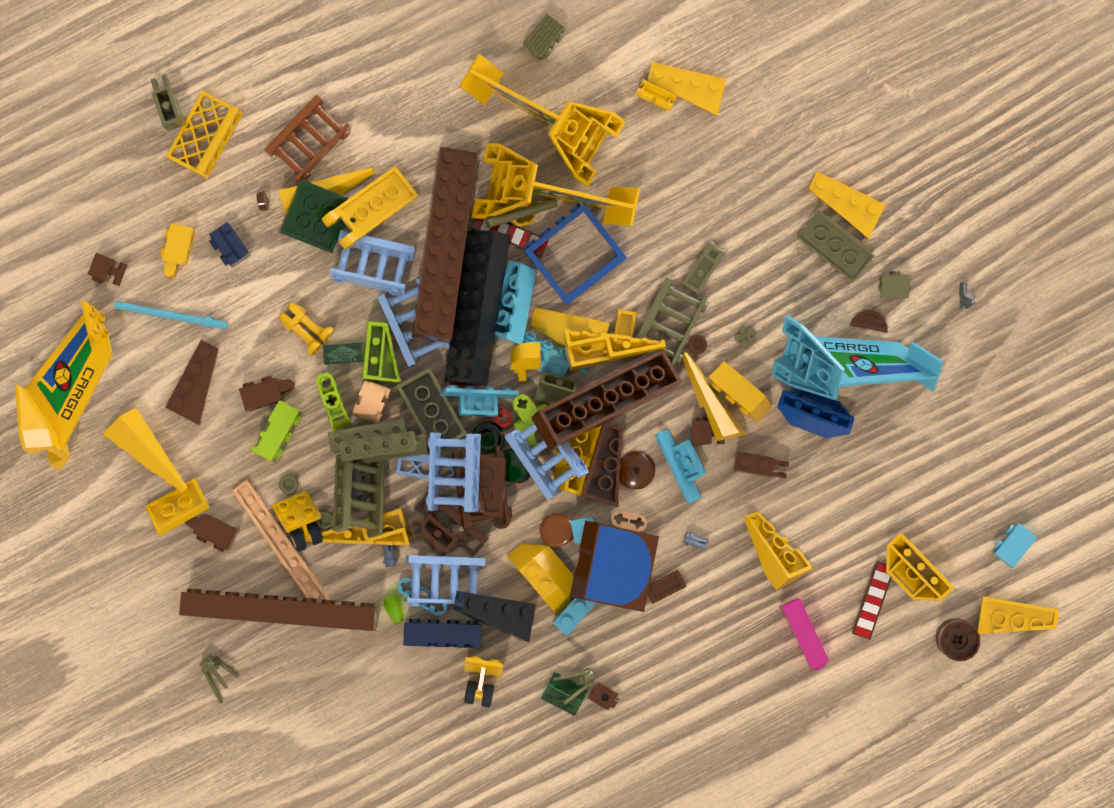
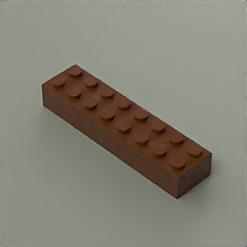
[531,349,682,451]

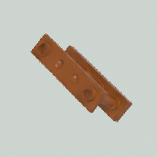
[264,94,351,183]

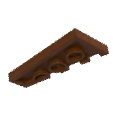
[165,340,219,425]

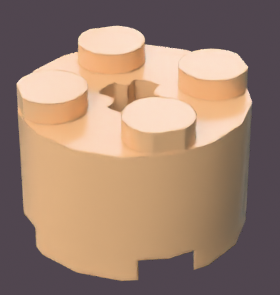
[352,380,391,424]

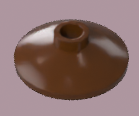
[619,451,655,490]

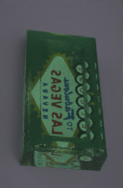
[323,343,362,365]

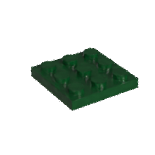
[279,179,349,253]

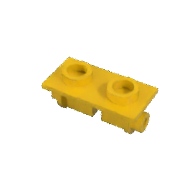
[636,79,677,111]

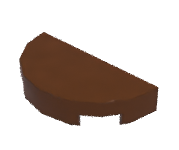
[849,310,888,333]

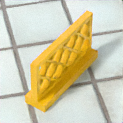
[165,91,244,179]

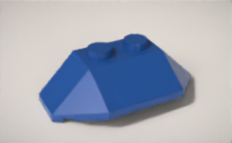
[777,388,855,438]

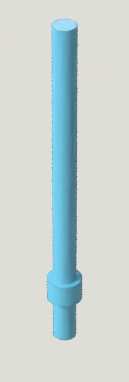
[114,301,228,330]

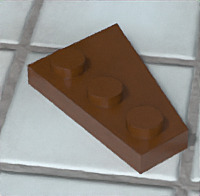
[479,457,507,516]

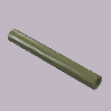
[485,198,558,228]

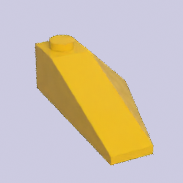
[530,307,609,347]
[744,511,813,590]

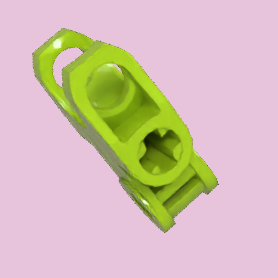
[316,372,352,431]
[513,394,547,448]

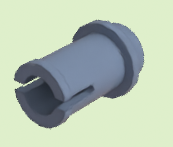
[683,531,709,551]
[382,545,398,567]

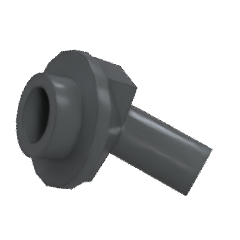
[959,282,976,309]

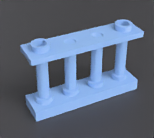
[330,230,415,296]
[377,278,450,368]
[505,423,589,500]
[426,432,481,512]
[404,555,485,606]

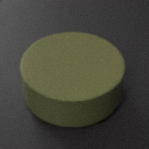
[279,475,299,494]
[316,511,333,530]

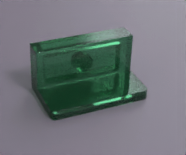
[541,672,588,716]

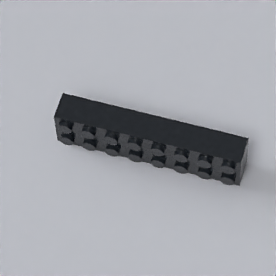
[444,230,510,387]

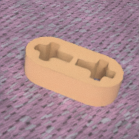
[611,510,647,532]

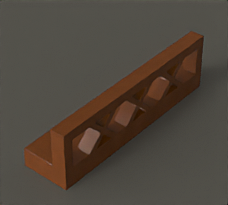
[415,491,489,556]

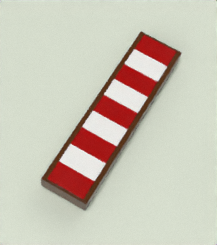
[471,218,549,257]
[851,561,891,640]

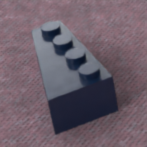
[403,619,482,648]

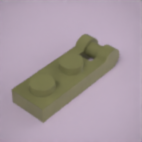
[682,240,727,295]

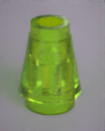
[382,594,404,624]

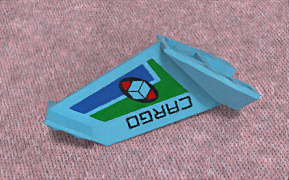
[771,315,944,400]

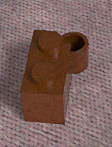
[407,514,458,557]

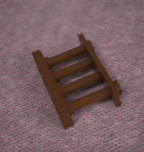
[451,445,512,529]

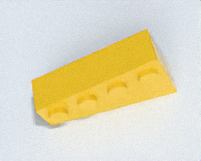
[553,425,602,495]

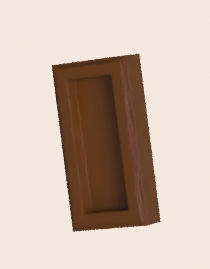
[648,570,687,604]

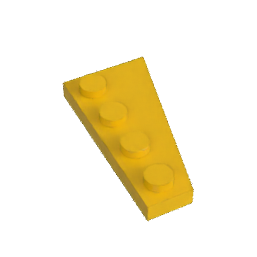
[648,62,726,117]
[808,172,885,239]
[977,596,1059,634]

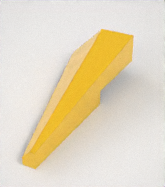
[279,168,374,215]
[563,329,666,372]
[682,352,747,441]
[103,408,188,494]
[310,508,411,546]

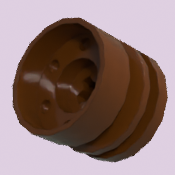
[935,618,980,662]

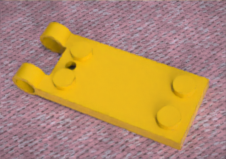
[321,166,419,250]

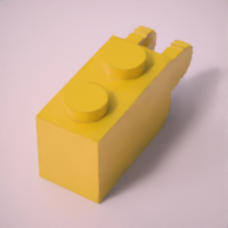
[160,223,196,279]

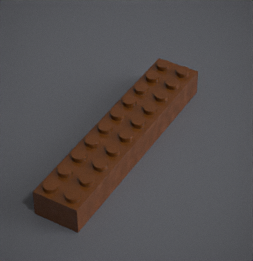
[411,147,478,343]
[179,588,378,631]

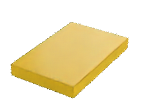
[145,478,210,536]

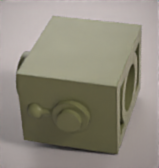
[878,271,911,298]

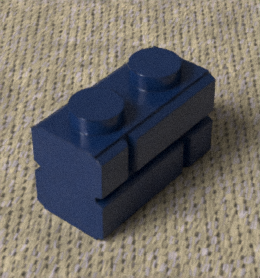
[209,222,251,268]

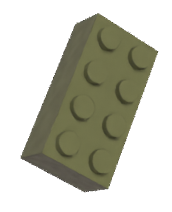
[397,367,467,451]

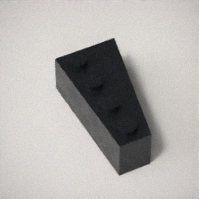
[453,591,536,642]

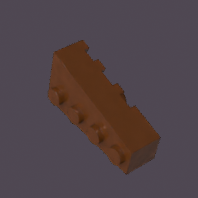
[579,423,623,507]

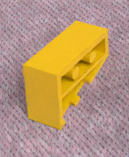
[709,361,772,423]

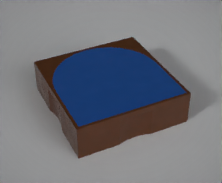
[570,521,659,612]

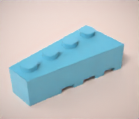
[495,260,537,345]

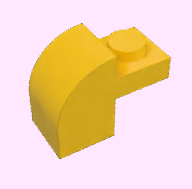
[510,342,541,381]

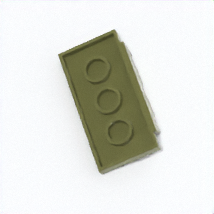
[797,210,874,283]

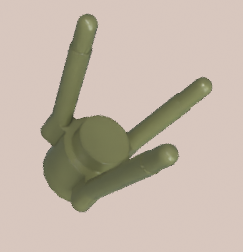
[199,655,239,703]
[553,668,595,704]

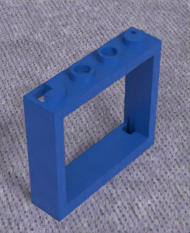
[523,203,627,305]

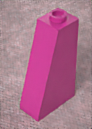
[779,598,829,671]

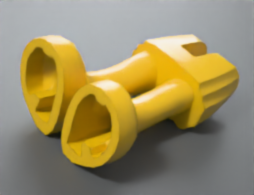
[278,302,335,356]

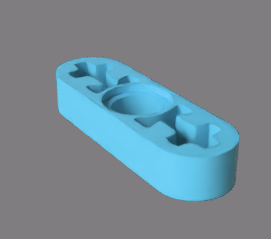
[397,578,448,616]

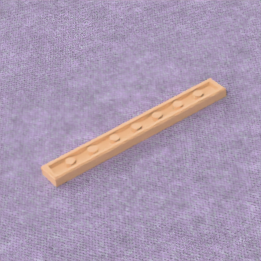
[232,479,331,603]

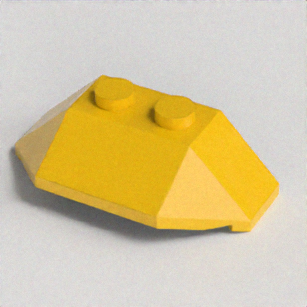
[886,532,955,601]
[507,544,573,615]

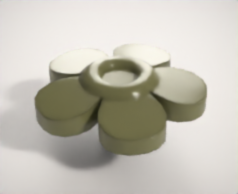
[735,326,756,348]

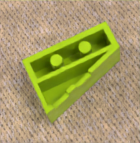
[361,321,401,384]
[250,400,302,463]

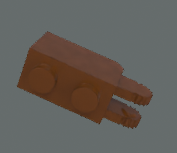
[239,376,295,412]
[732,451,789,479]
[184,514,240,552]

